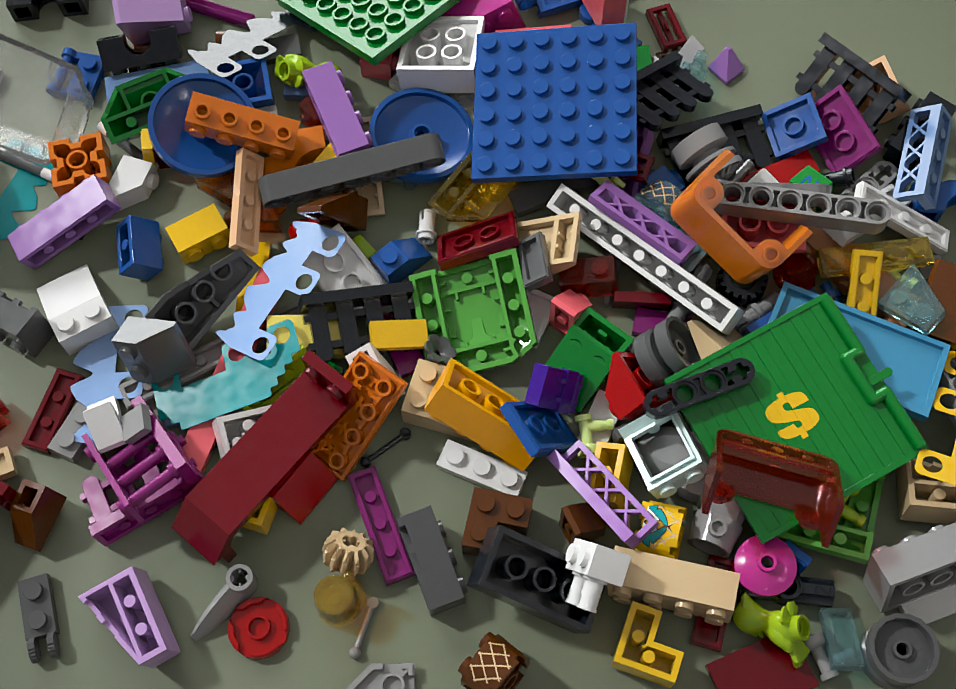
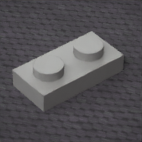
[47,401,87,463]

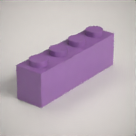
[302,61,373,157]
[7,174,122,269]

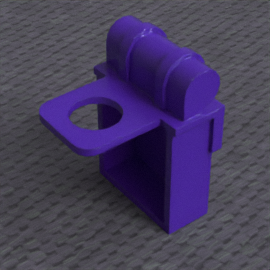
[525,362,585,415]

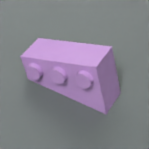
[78,566,181,668]

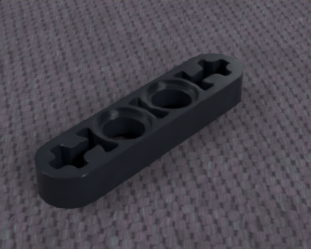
[642,358,755,420]

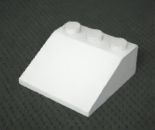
[396,16,485,93]

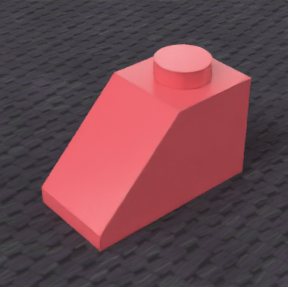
[549,289,593,336]

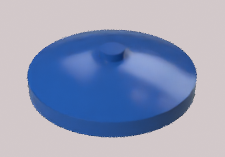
[148,73,254,178]
[369,88,473,184]

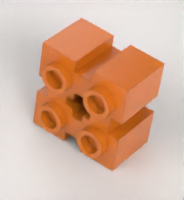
[48,132,113,198]

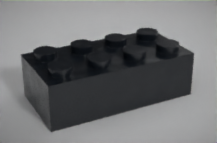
[466,525,606,634]

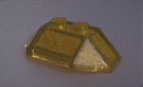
[427,150,517,222]

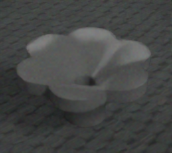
[424,334,456,366]

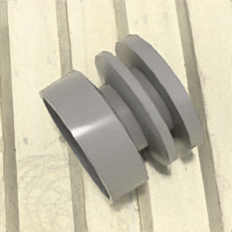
[670,122,744,183]

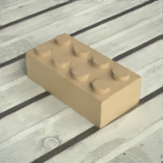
[607,546,741,626]

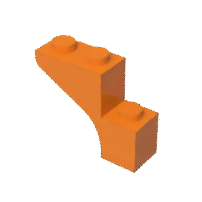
[263,125,327,217]

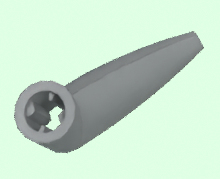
[190,564,258,642]

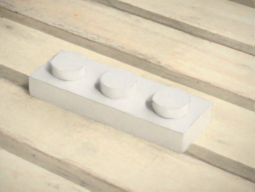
[436,439,528,496]

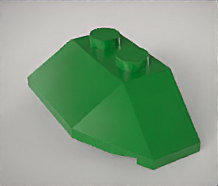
[101,67,185,145]

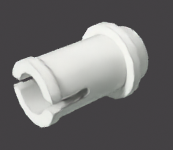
[415,209,437,245]

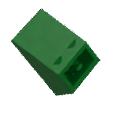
[545,307,634,414]

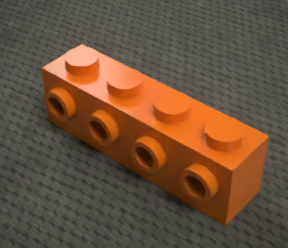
[184,91,300,160]

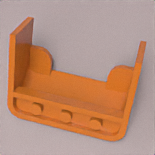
[670,149,813,284]

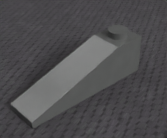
[145,249,261,350]

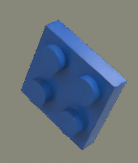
[761,92,829,161]

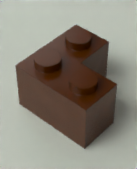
[461,487,533,556]

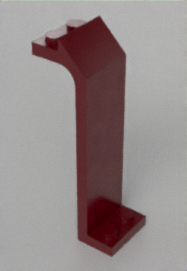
[171,349,359,565]

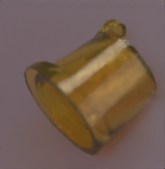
[314,571,366,627]

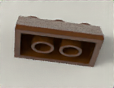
[910,259,956,351]

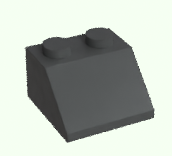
[111,316,197,383]

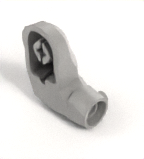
[633,427,745,558]

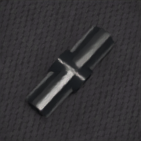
[737,575,835,608]

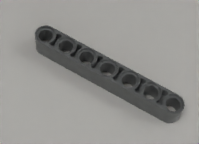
[258,133,446,209]

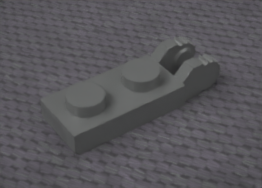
[17,573,60,664]

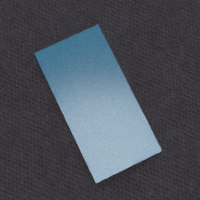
[767,281,951,422]

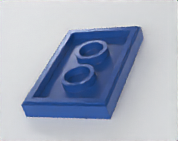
[499,401,578,457]

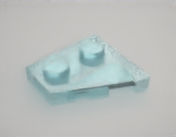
[878,264,945,336]

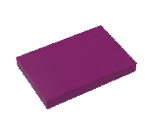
[815,84,883,172]

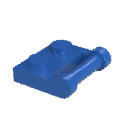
[46,47,105,104]

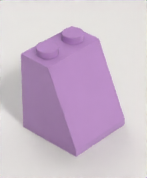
[112,0,193,45]

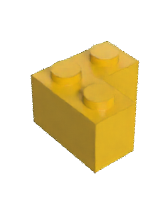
[611,601,684,689]

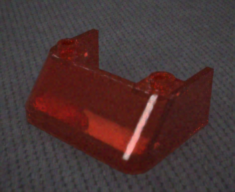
[702,429,845,548]

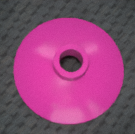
[734,536,797,597]

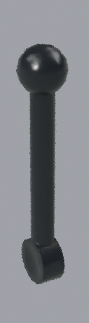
[360,428,411,468]

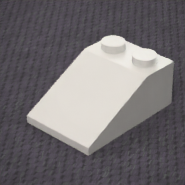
[37,264,120,356]

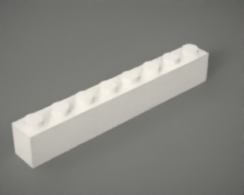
[546,183,745,335]

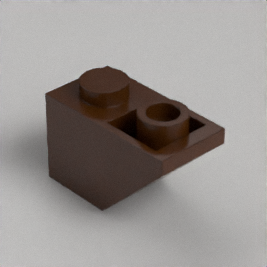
[10,479,67,552]

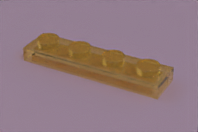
[815,236,935,278]

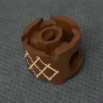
[458,632,530,689]

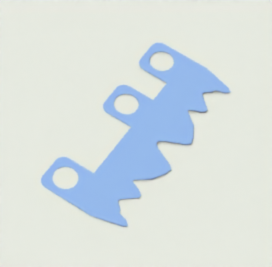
[216,221,346,360]
[70,305,148,444]

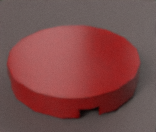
[227,596,290,660]

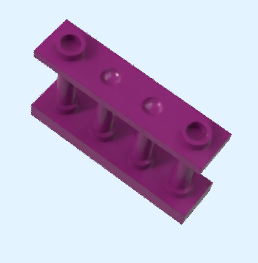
[81,395,200,523]

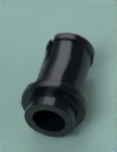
[821,166,855,188]

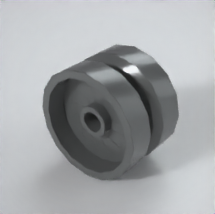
[633,316,701,388]
[858,613,940,689]

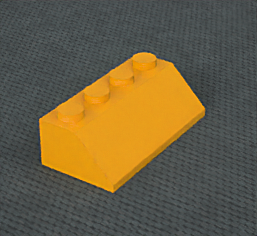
[424,358,535,471]

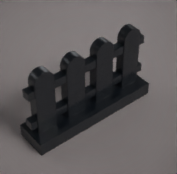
[795,32,912,134]
[637,51,714,132]
[656,104,774,189]
[298,281,415,363]

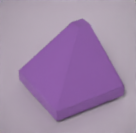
[708,45,744,85]

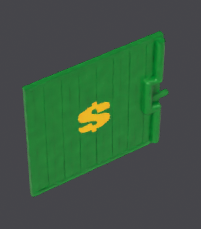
[663,292,929,545]

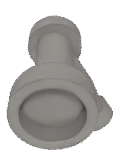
[803,632,855,682]

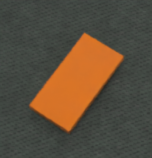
[311,351,408,481]

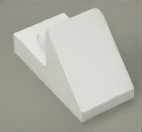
[83,396,126,454]

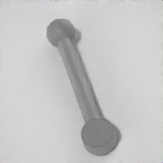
[349,597,379,659]

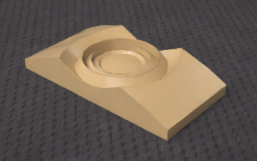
[480,212,582,274]

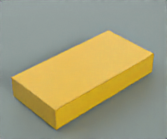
[369,319,428,351]

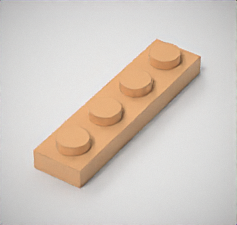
[229,147,264,257]

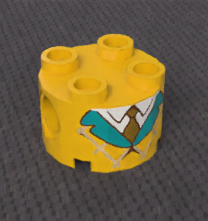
[635,500,687,559]

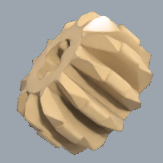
[322,527,374,578]

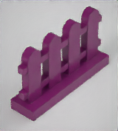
[79,431,205,547]

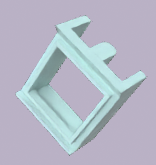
[618,401,710,499]

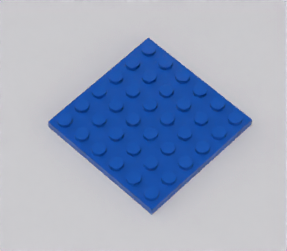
[471,22,637,183]

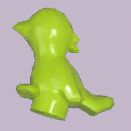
[274,54,343,88]
[732,592,811,669]

